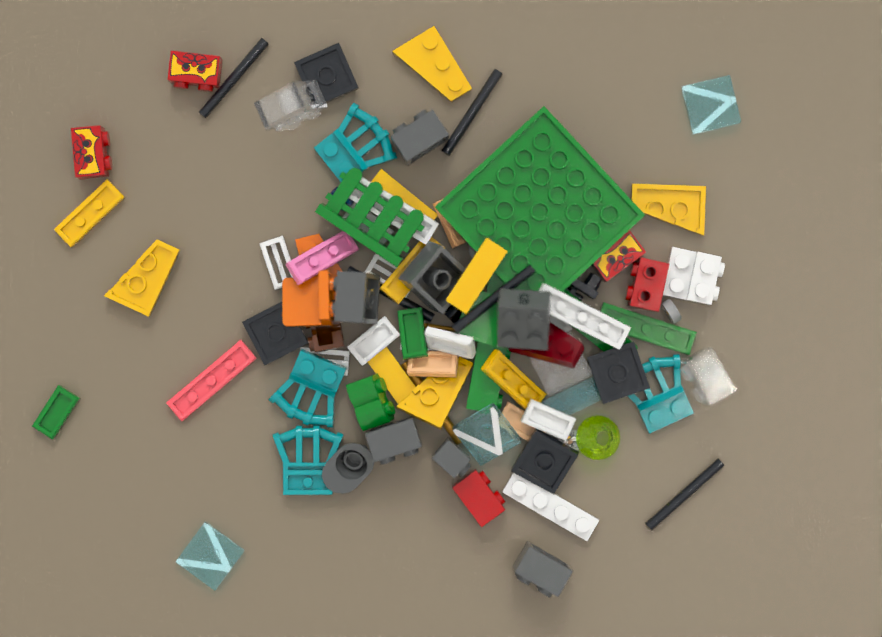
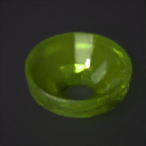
[576,415,620,460]

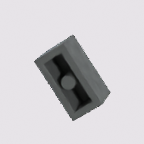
[432,437,471,478]

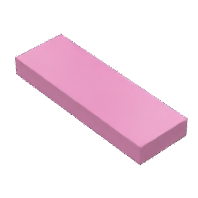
[285,231,359,285]

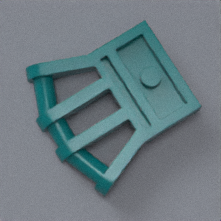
[314,103,398,182]
[268,349,347,428]
[627,354,694,433]
[273,425,344,495]

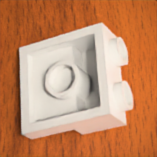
[663,247,725,305]

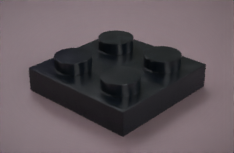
[294,43,359,108]
[242,302,308,366]
[587,341,650,404]
[511,428,579,494]

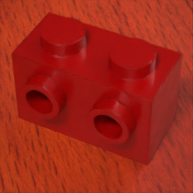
[625,257,670,312]

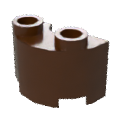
[306,300,345,353]

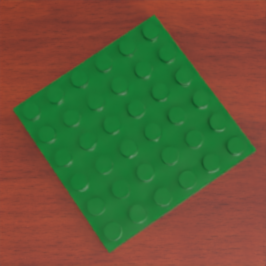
[435,106,645,292]

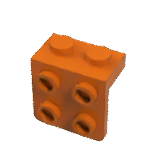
[282,270,336,327]

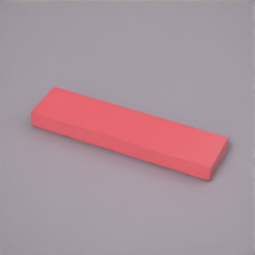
[166,340,257,421]

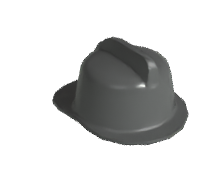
[322,443,374,494]

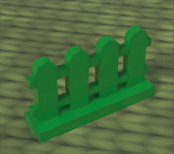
[315,168,424,267]

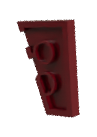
[508,322,585,369]

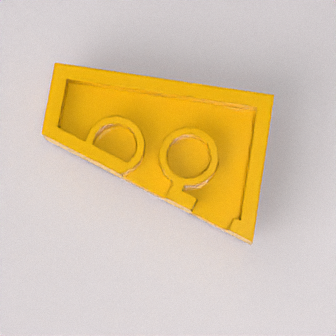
[392,26,472,102]
[631,184,706,236]
[104,239,180,317]
[396,356,473,430]

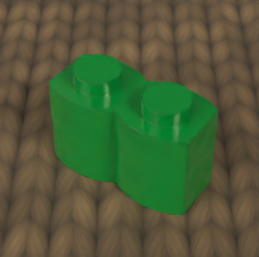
[346,373,395,431]

